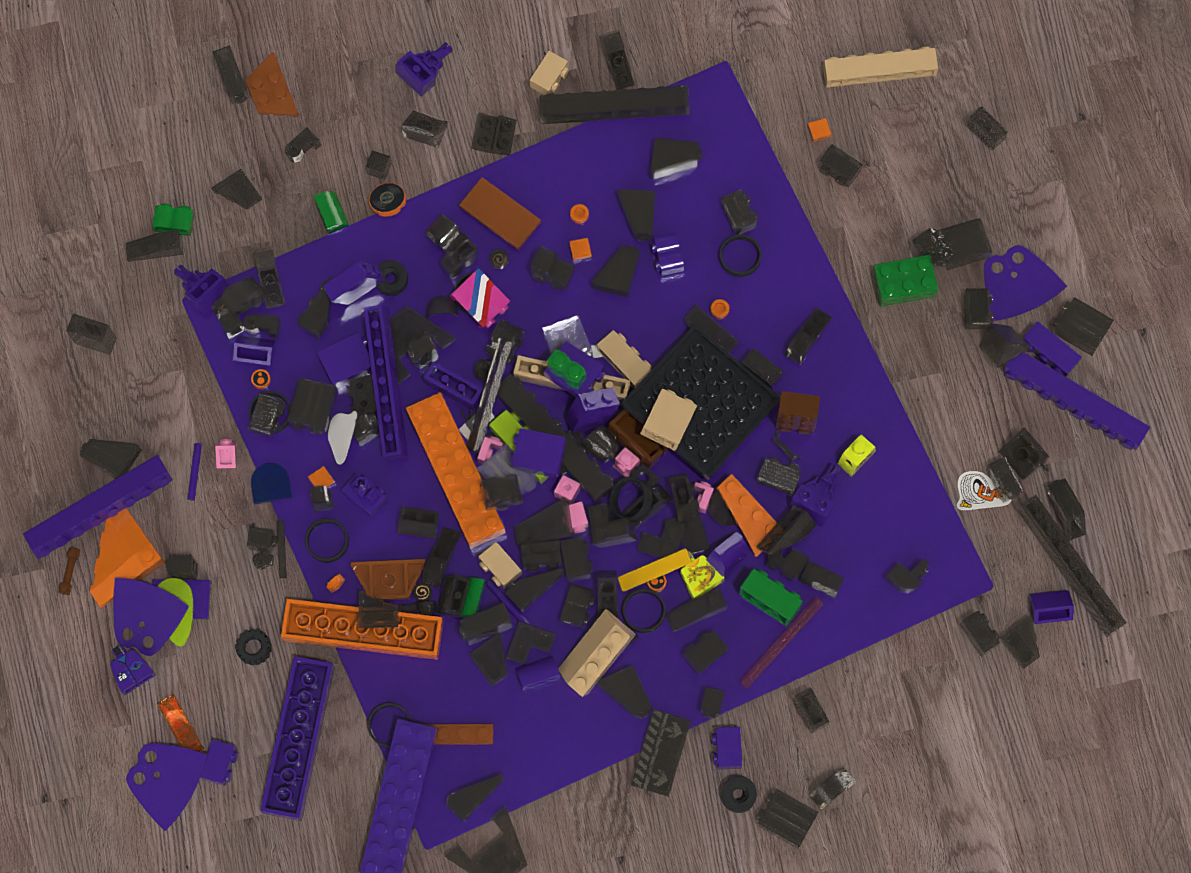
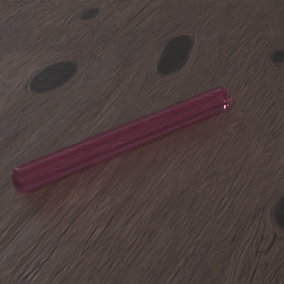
[740,597,823,688]

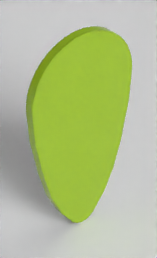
[157,578,193,647]

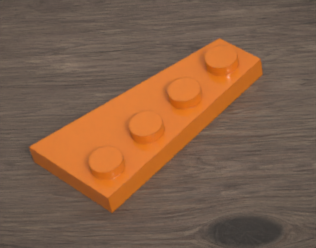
[716,474,784,557]

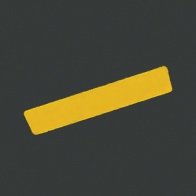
[618,549,691,592]

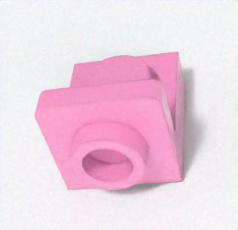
[477,436,503,465]
[215,439,237,468]
[694,481,714,514]

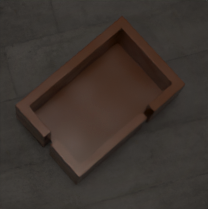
[776,391,820,435]
[607,409,671,470]

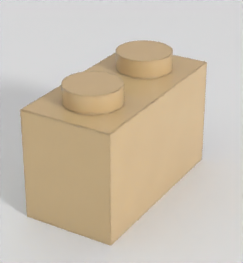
[530,51,569,97]
[478,542,522,589]

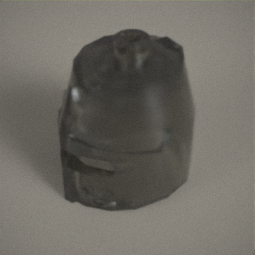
[581,425,620,463]

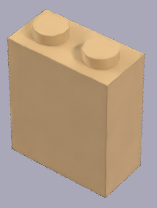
[640,389,697,451]

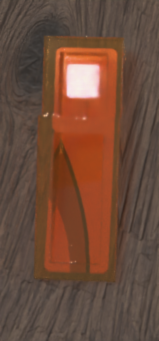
[157,694,205,752]

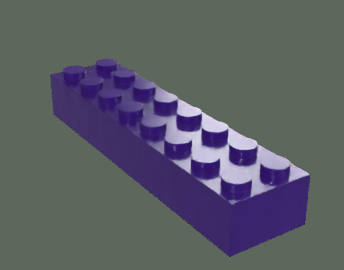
[260,656,335,821]
[360,719,438,873]

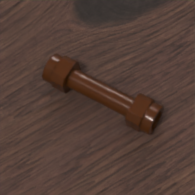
[58,547,80,595]

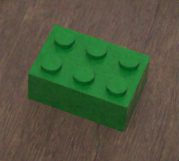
[873,255,938,307]
[739,568,803,627]

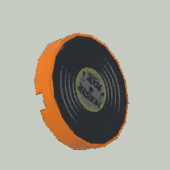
[369,183,407,217]

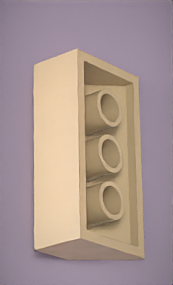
[558,609,636,697]

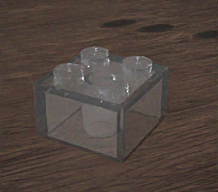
[542,315,592,356]

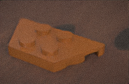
[245,52,299,117]
[351,559,426,601]

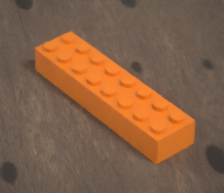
[406,392,506,549]
[281,599,444,660]

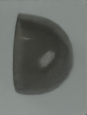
[426,295,459,320]

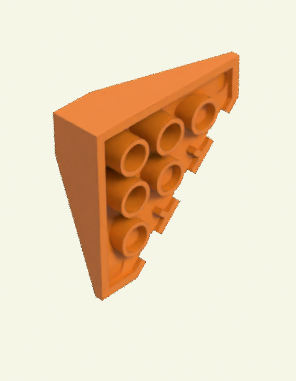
[90,508,165,608]

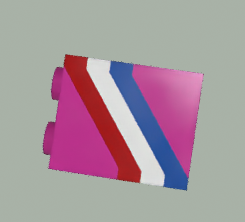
[449,268,510,329]

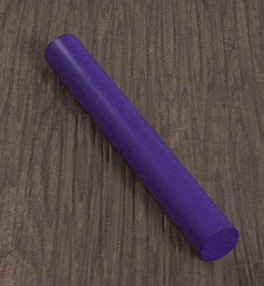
[187,443,202,501]
[485,579,530,627]

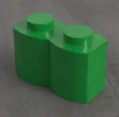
[152,203,194,236]
[547,350,587,389]

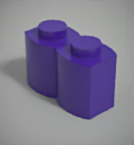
[651,232,684,276]

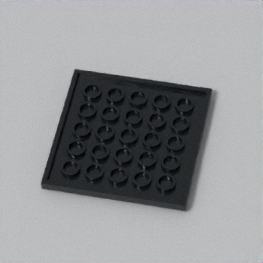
[621,324,780,480]

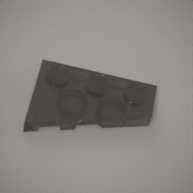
[684,304,740,353]
[514,498,574,547]

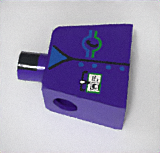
[110,645,156,695]

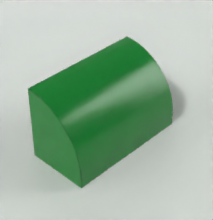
[314,191,349,234]
[457,577,486,621]

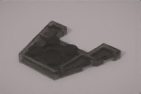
[390,306,456,384]
[445,806,528,873]

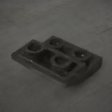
[471,112,517,155]

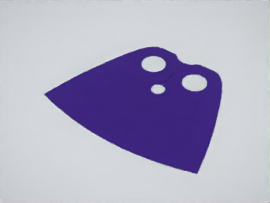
[984,245,1067,321]
[113,578,189,656]
[126,743,207,831]

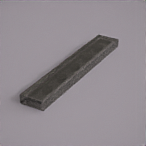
[466,338,512,453]

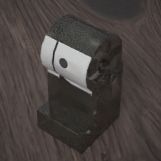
[285,127,321,163]
[243,314,281,339]
[310,486,334,512]

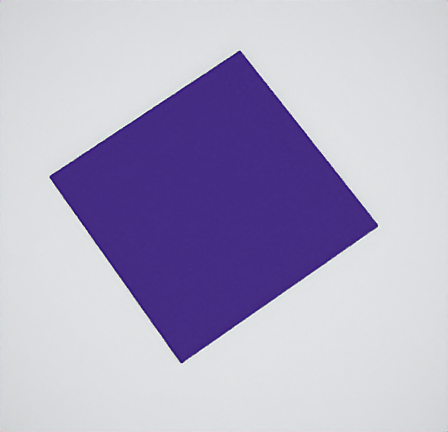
[182,61,994,850]

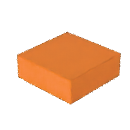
[808,118,832,142]
[569,238,592,261]
[308,466,335,493]

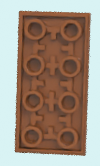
[459,177,541,251]

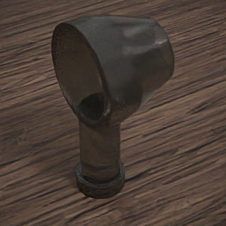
[399,601,436,616]

